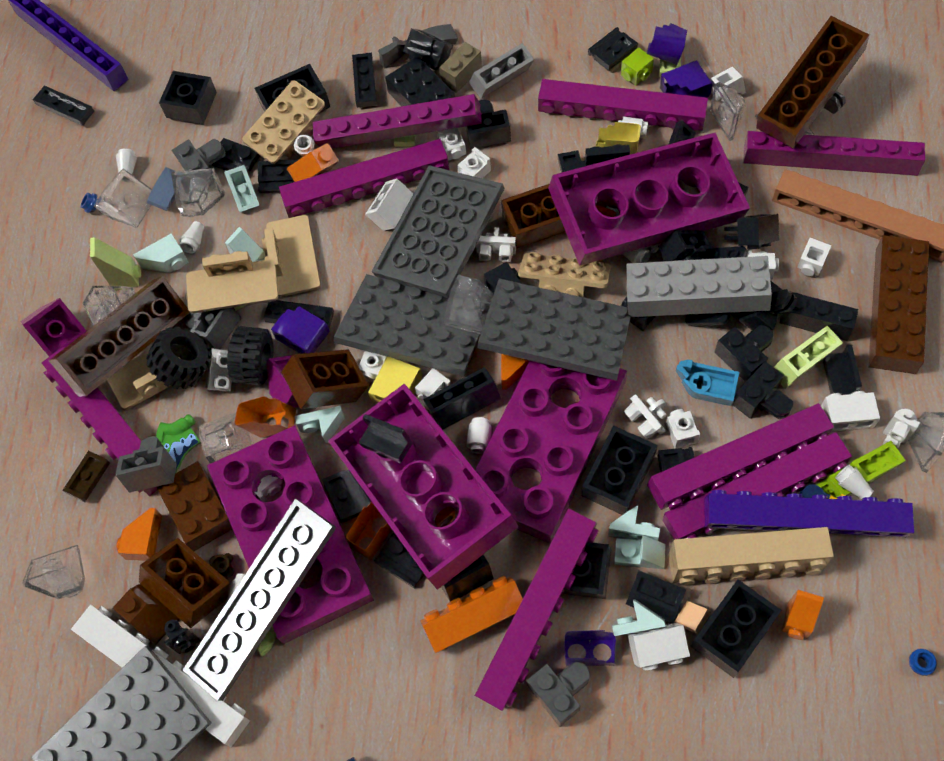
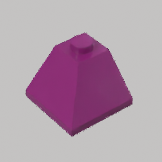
[20,298,86,357]
[267,355,299,408]

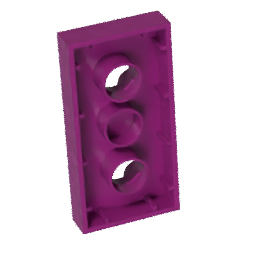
[548,132,750,266]
[475,361,627,544]
[328,383,518,590]
[207,425,374,644]

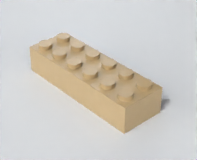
[669,527,834,585]

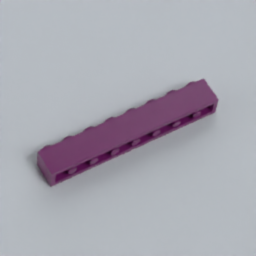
[538,79,708,131]
[313,94,482,149]
[743,131,925,176]
[279,139,449,218]
[42,346,158,497]
[647,403,834,510]
[662,432,852,540]
[474,508,599,711]

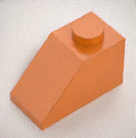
[287,143,339,182]
[501,354,529,390]
[117,508,162,561]
[782,590,824,640]

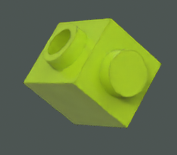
[621,47,654,86]

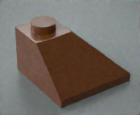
[113,584,179,645]

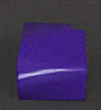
[647,23,687,65]
[660,60,713,98]
[271,306,330,354]
[565,630,616,666]

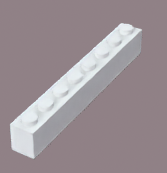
[71,604,250,747]

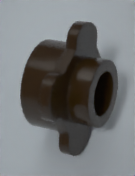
[209,553,235,577]

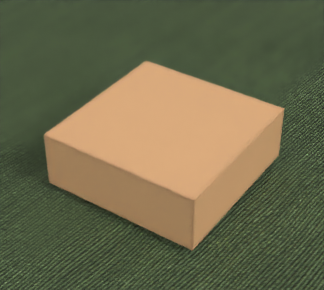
[674,601,711,634]

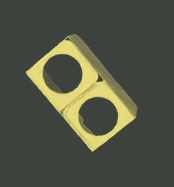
[596,122,641,155]
[368,357,422,404]

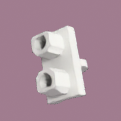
[476,227,516,262]
[207,348,232,392]
[624,394,666,439]
[883,409,920,449]

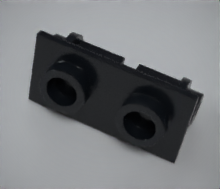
[164,620,201,654]

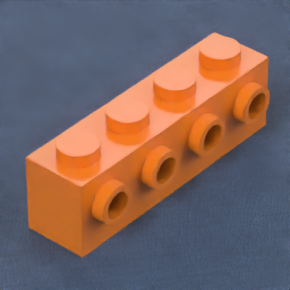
[420,576,523,653]

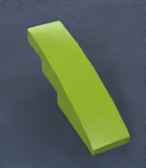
[817,441,906,498]

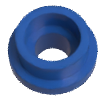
[80,193,99,213]
[909,649,937,676]

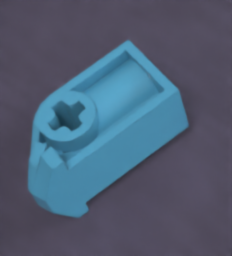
[676,360,739,406]

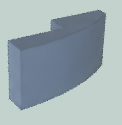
[147,167,185,211]

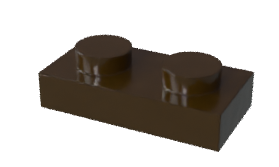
[62,450,110,503]

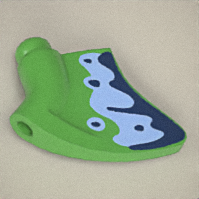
[156,414,201,473]

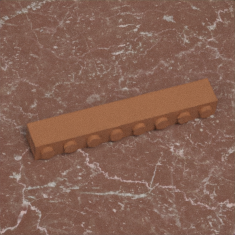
[772,169,944,262]

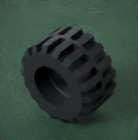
[227,326,274,386]
[146,327,212,389]

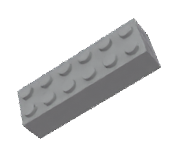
[627,256,772,317]

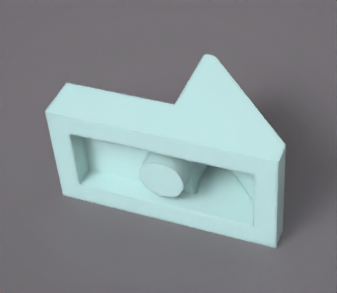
[224,165,259,212]
[295,406,345,444]
[608,506,660,541]
[614,535,666,569]
[612,599,666,636]

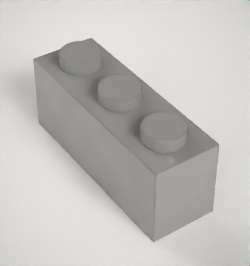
[469,43,534,99]

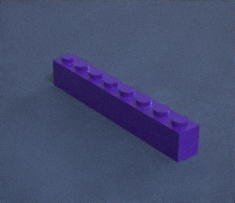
[8,0,129,91]
[704,490,914,537]

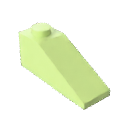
[90,237,141,290]
[774,326,843,389]

